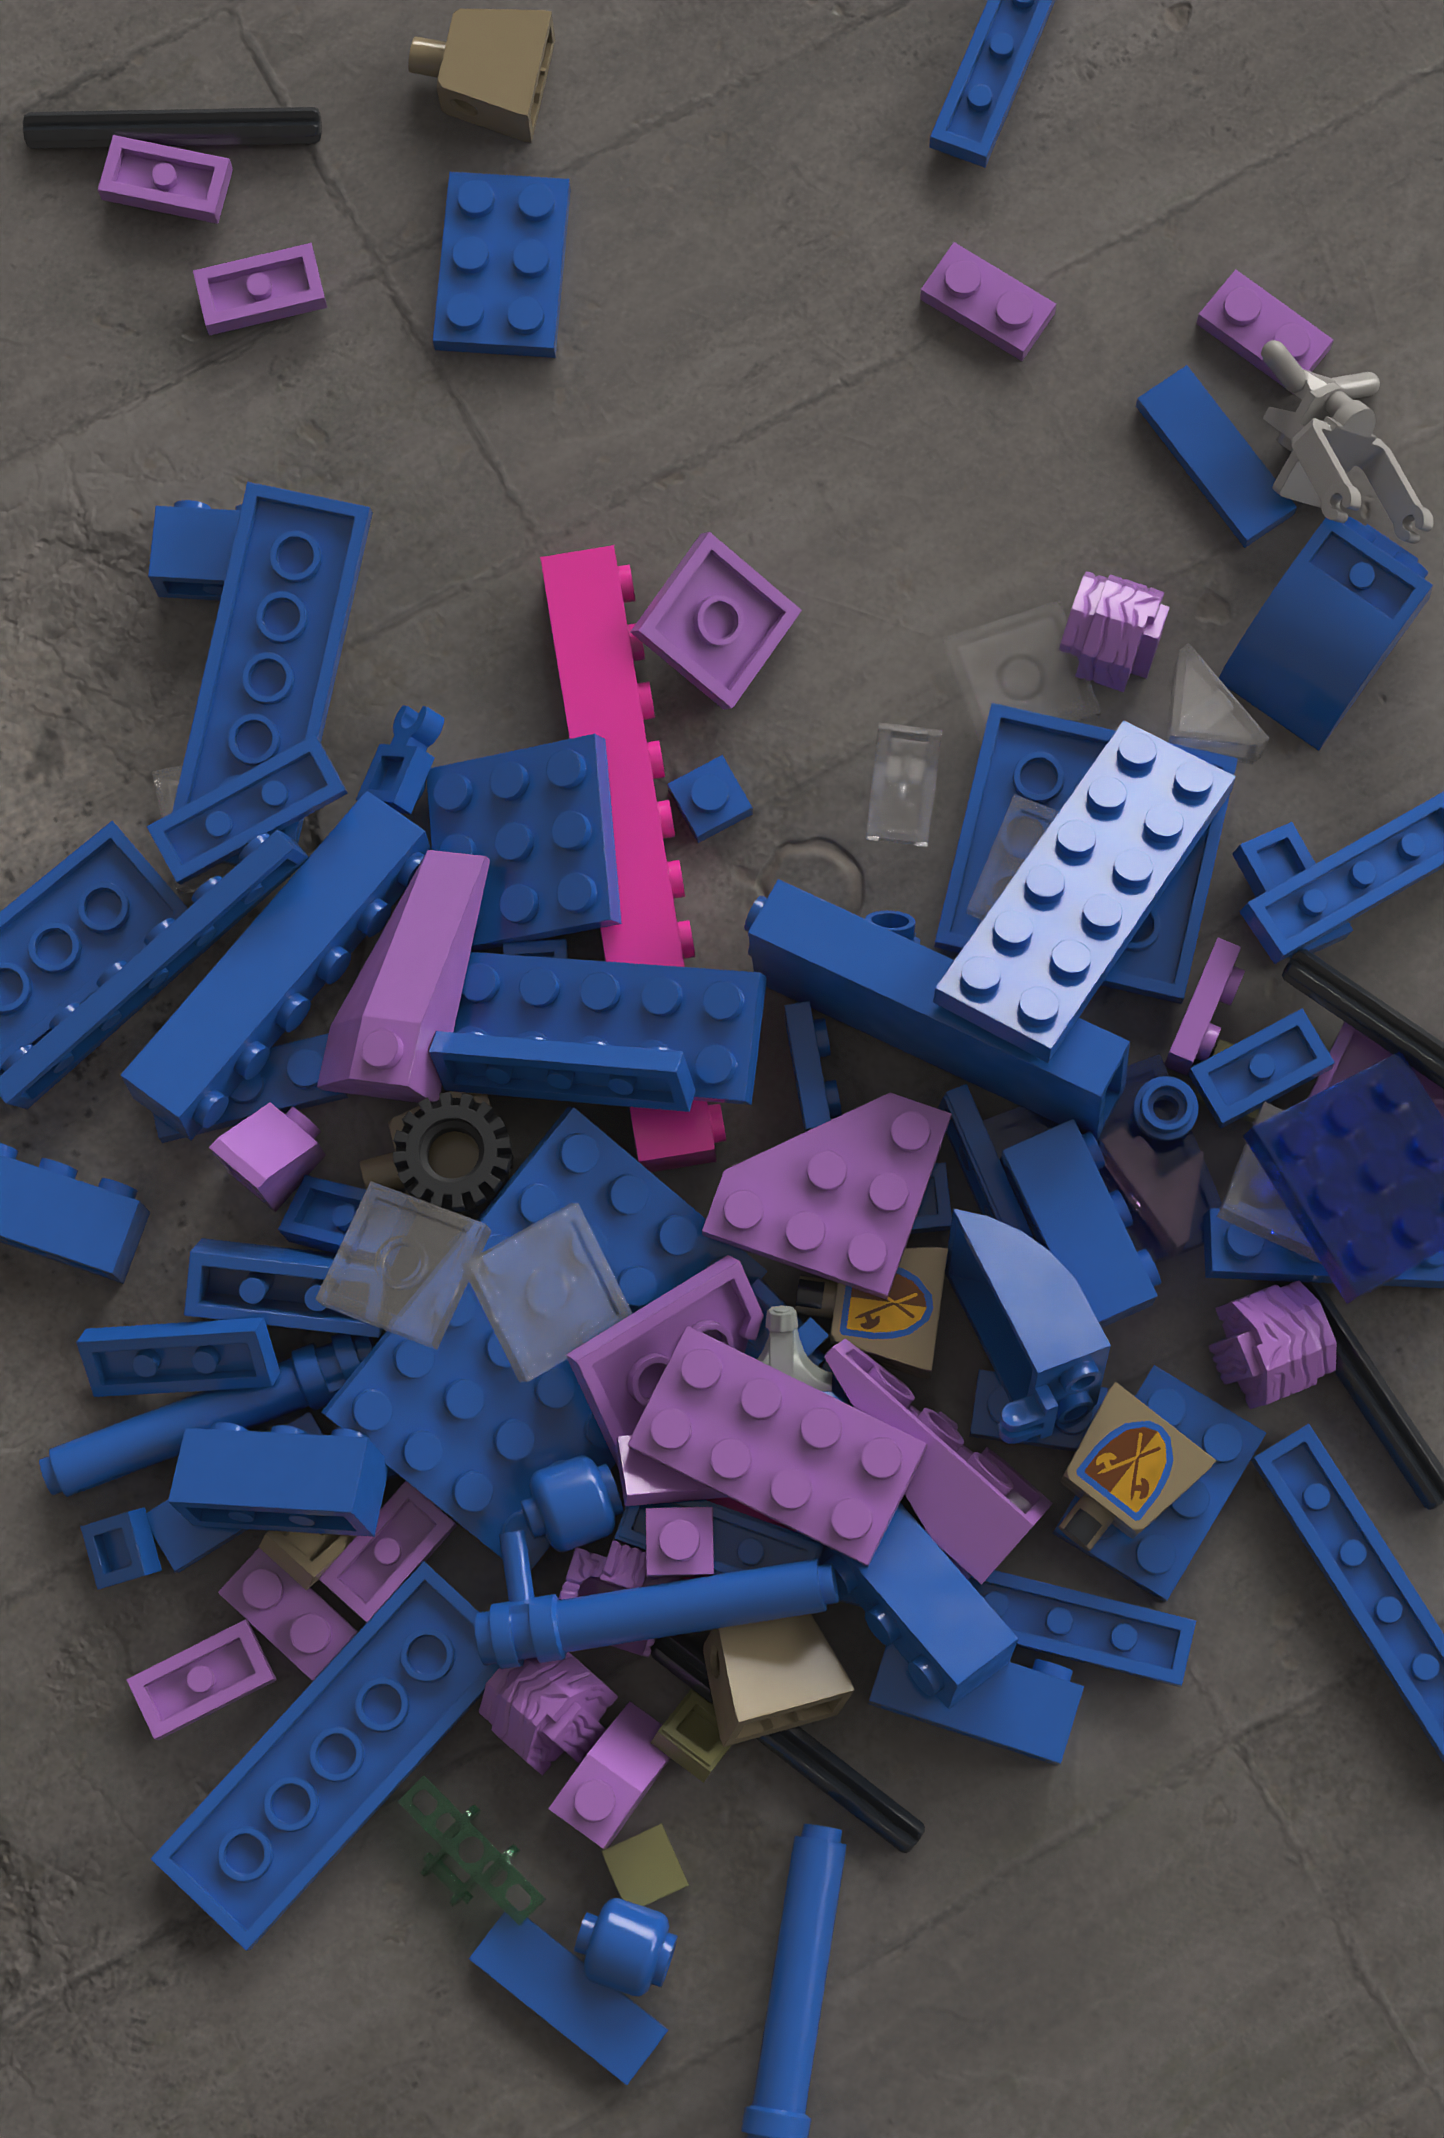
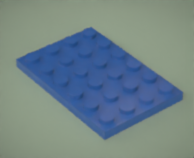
[321,1107,767,1570]

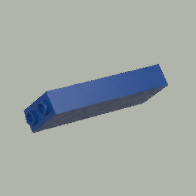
[744,879,1130,1141]

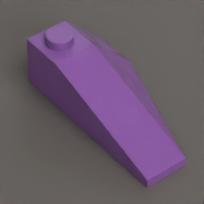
[317,850,490,1103]
[824,1339,1053,1584]

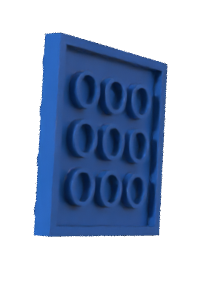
[934,703,1238,1004]

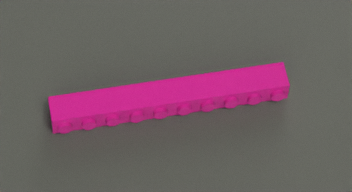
[540,545,726,1172]

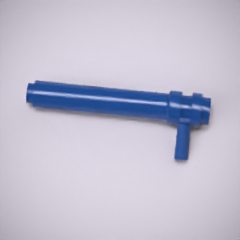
[39,1333,375,1497]
[475,1530,839,1669]
[741,1824,847,2138]

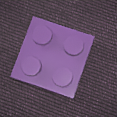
[630,532,802,710]

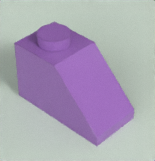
[209,1102,326,1212]
[549,1701,671,1849]

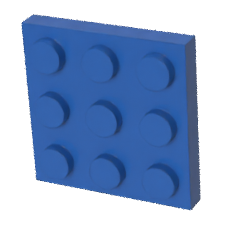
[426,734,622,952]

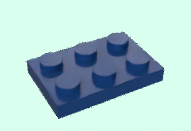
[433,171,571,358]
[1052,1365,1266,1602]

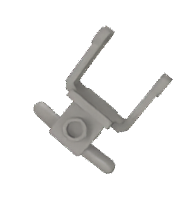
[1261,340,1433,544]

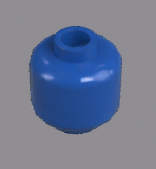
[520,1455,624,1552]
[574,1898,678,1997]

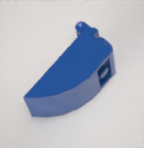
[1217,516,1433,751]
[945,1209,1111,1444]

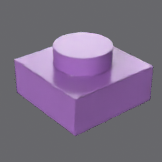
[646,1507,714,1578]

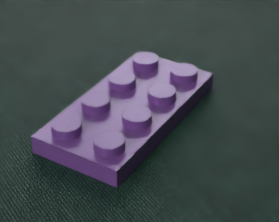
[627,1325,928,1567]

